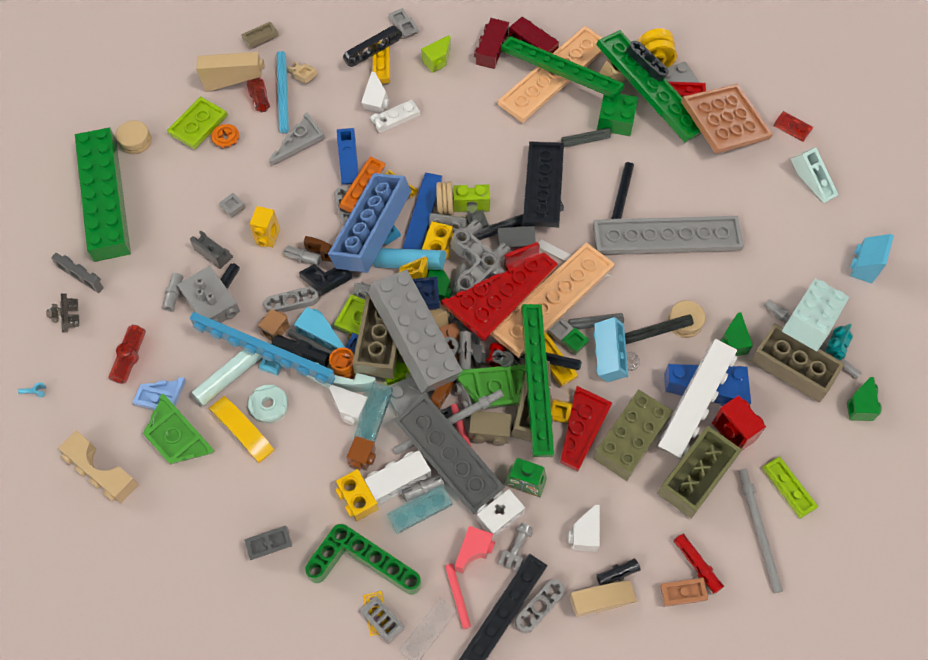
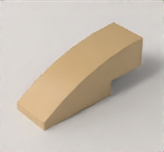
[569,581,637,618]

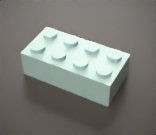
[782,278,849,351]

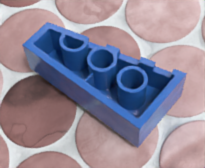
[664,364,751,406]

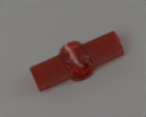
[246,77,270,113]
[108,324,146,384]

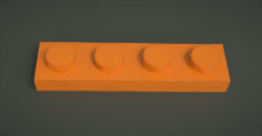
[339,156,386,213]

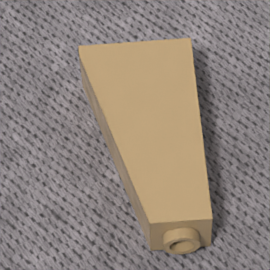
[196,52,265,92]

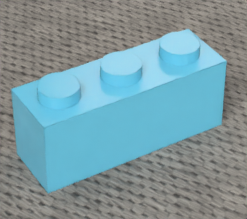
[594,317,629,382]

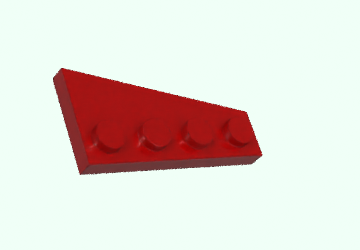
[560,386,613,472]

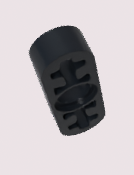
[626,41,669,81]

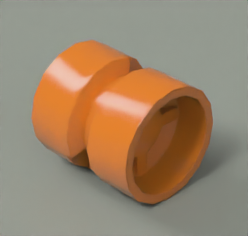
[329,347,356,379]

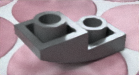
[469,330,486,369]

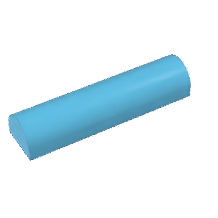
[373,248,447,270]

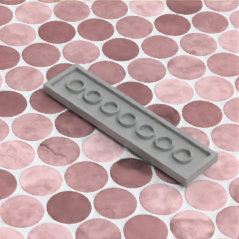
[593,216,744,254]

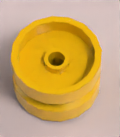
[638,28,677,67]

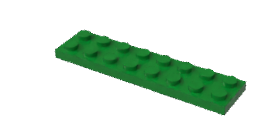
[596,30,701,143]

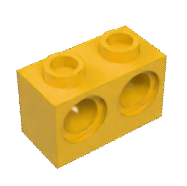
[422,221,453,260]
[335,469,379,521]

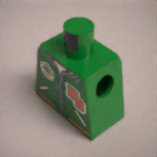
[504,458,547,498]

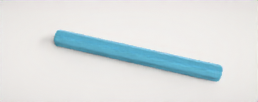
[277,51,289,134]

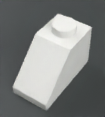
[361,72,390,113]
[329,385,369,425]
[568,505,600,552]

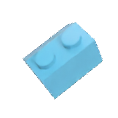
[850,234,894,284]

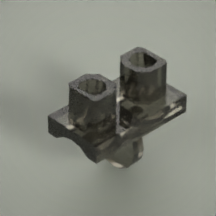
[46,293,79,333]

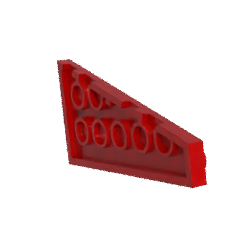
[440,252,558,341]

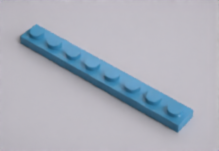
[190,312,335,385]

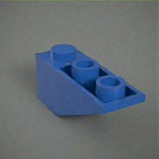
[337,128,359,185]

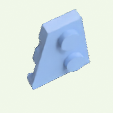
[133,377,186,410]

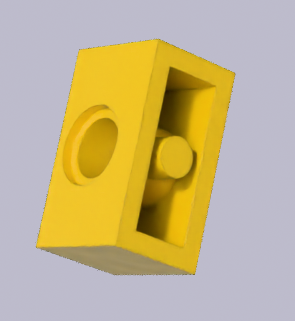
[249,206,280,248]

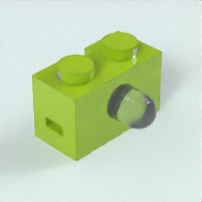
[453,184,490,216]

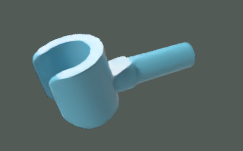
[18,382,46,398]

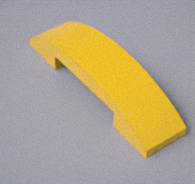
[209,396,275,463]

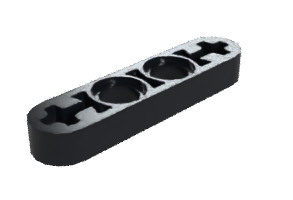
[343,25,402,67]

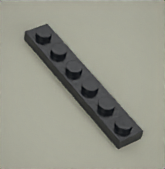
[459,554,548,660]

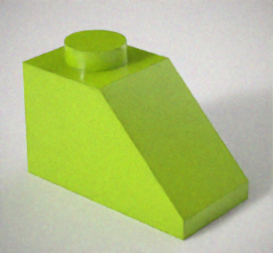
[421,35,451,73]

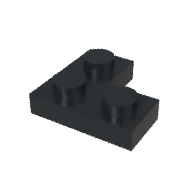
[299,264,352,295]

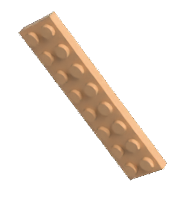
[498,26,603,123]
[491,242,615,358]

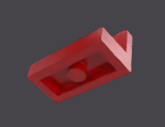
[504,242,540,271]

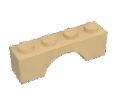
[58,430,139,503]

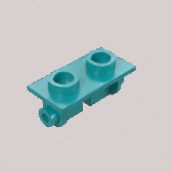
[825,324,853,360]

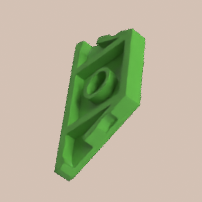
[457,365,526,409]
[143,393,215,465]

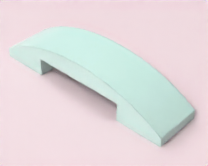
[308,363,377,392]

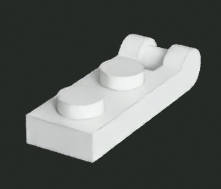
[370,100,420,133]

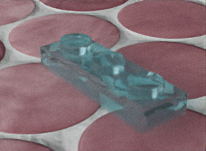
[354,382,393,442]
[387,485,453,534]

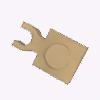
[287,61,318,84]

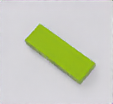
[762,456,818,519]

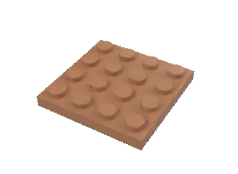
[681,84,773,154]

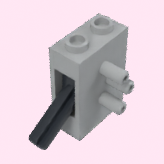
[177,263,240,323]

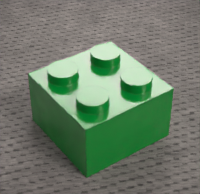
[597,94,638,136]

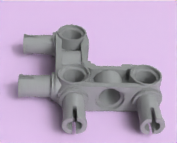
[450,219,510,295]

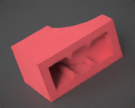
[455,526,495,573]

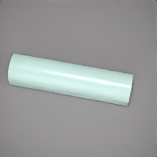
[192,349,262,406]

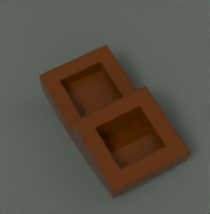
[304,236,332,262]

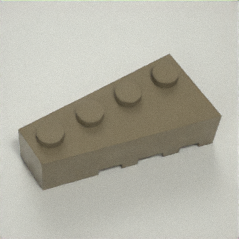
[510,361,553,442]

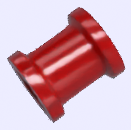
[486,343,506,367]

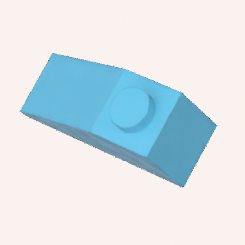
[294,307,345,351]

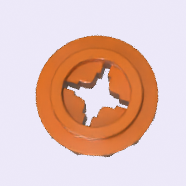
[211,124,240,149]

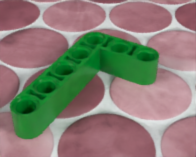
[305,524,421,595]

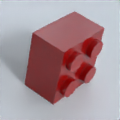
[712,395,767,451]

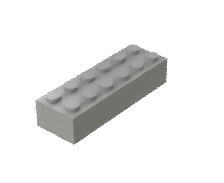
[368,270,462,394]

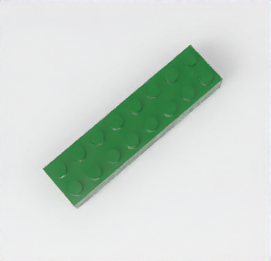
[75,127,131,262]

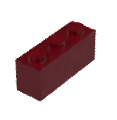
[508,16,559,54]
[474,18,509,69]

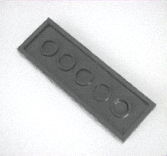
[394,393,505,514]

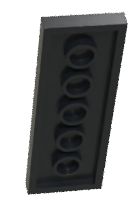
[523,141,564,228]

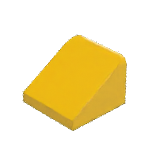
[551,398,572,423]

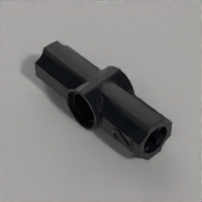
[272,334,330,368]

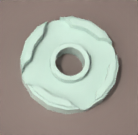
[248,385,288,423]

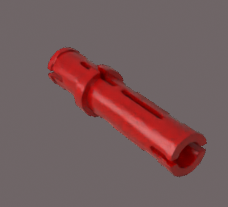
[673,533,725,594]

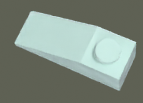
[791,147,839,203]

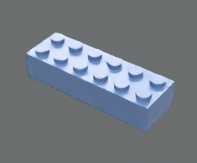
[328,173,411,273]

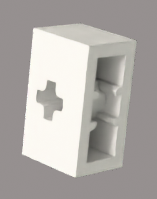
[476,489,525,538]

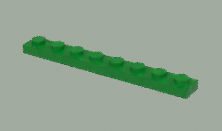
[501,36,624,99]
[521,304,554,457]

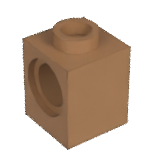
[258,309,290,341]

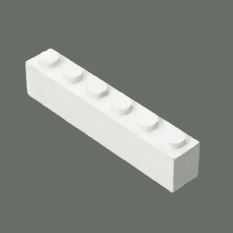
[656,339,737,458]

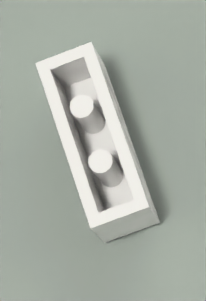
[364,450,431,506]

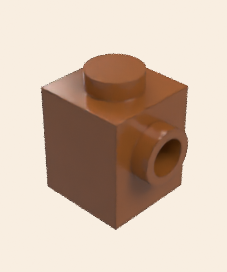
[346,436,376,471]

